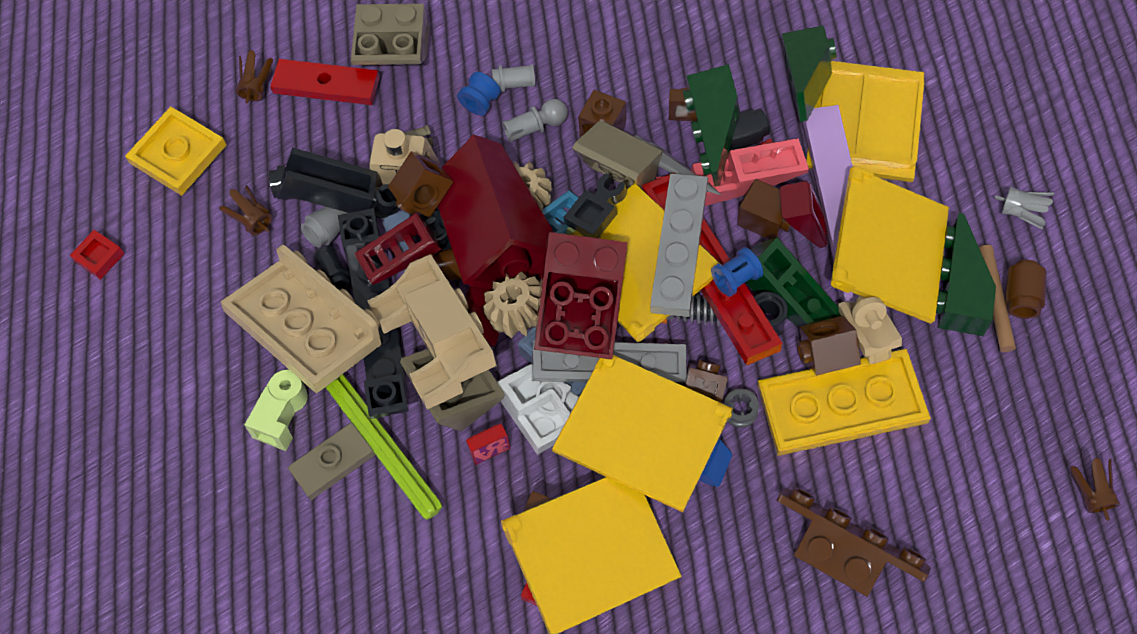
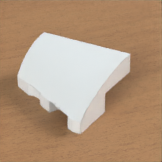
[498,364,579,455]

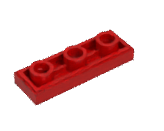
[270,59,380,105]

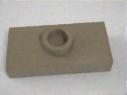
[287,422,375,501]

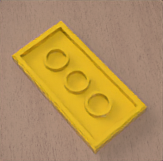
[757,349,931,456]

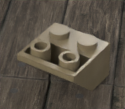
[351,3,430,65]

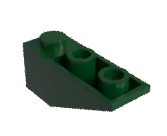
[683,64,740,187]
[936,213,996,337]

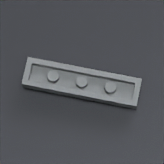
[650,174,708,317]
[532,340,687,385]

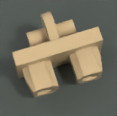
[838,296,902,364]

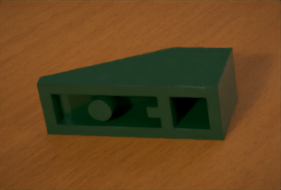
[782,25,837,122]
[746,238,841,327]

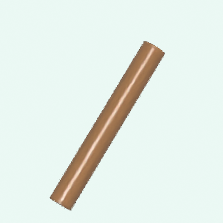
[979,245,1016,352]

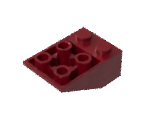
[534,232,627,359]

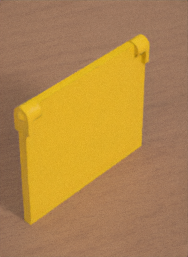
[831,167,949,324]
[571,183,720,342]
[552,355,733,512]
[501,477,682,634]

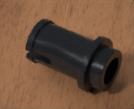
[370,184,398,219]
[313,246,351,290]

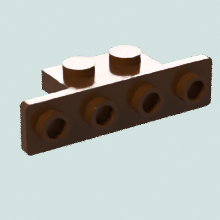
[777,487,931,597]

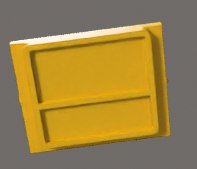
[806,61,924,182]

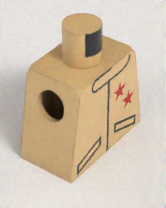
[370,129,441,187]

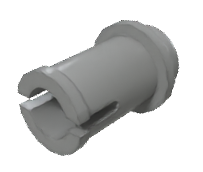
[492,64,535,93]

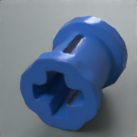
[711,247,763,297]

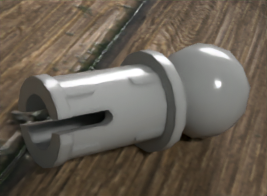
[502,99,568,143]

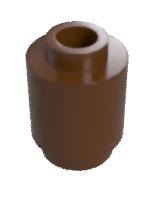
[1005,260,1047,319]

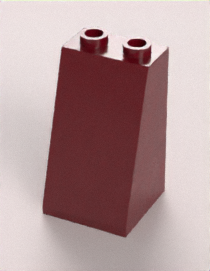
[438,134,554,291]

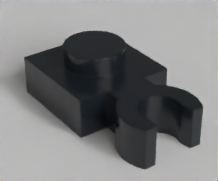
[563,173,627,238]

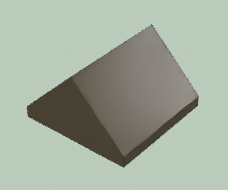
[572,120,663,189]
[400,349,505,432]

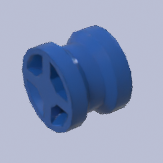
[457,72,501,116]

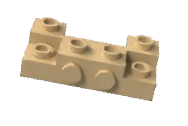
[367,254,496,410]

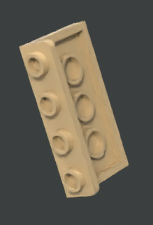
[220,245,382,394]

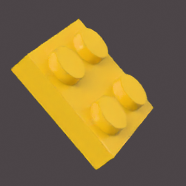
[125,106,227,196]

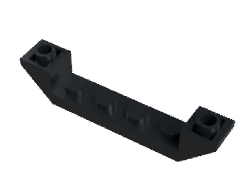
[338,208,409,419]

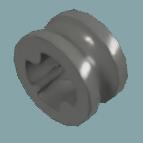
[724,389,759,428]

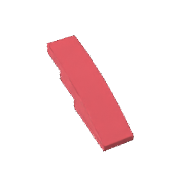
[656,138,809,206]

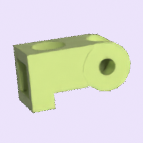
[245,370,308,451]

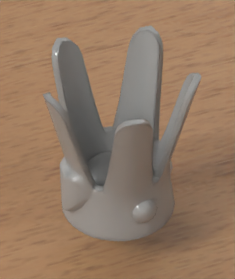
[995,186,1055,229]

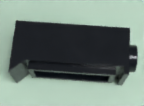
[277,147,380,213]

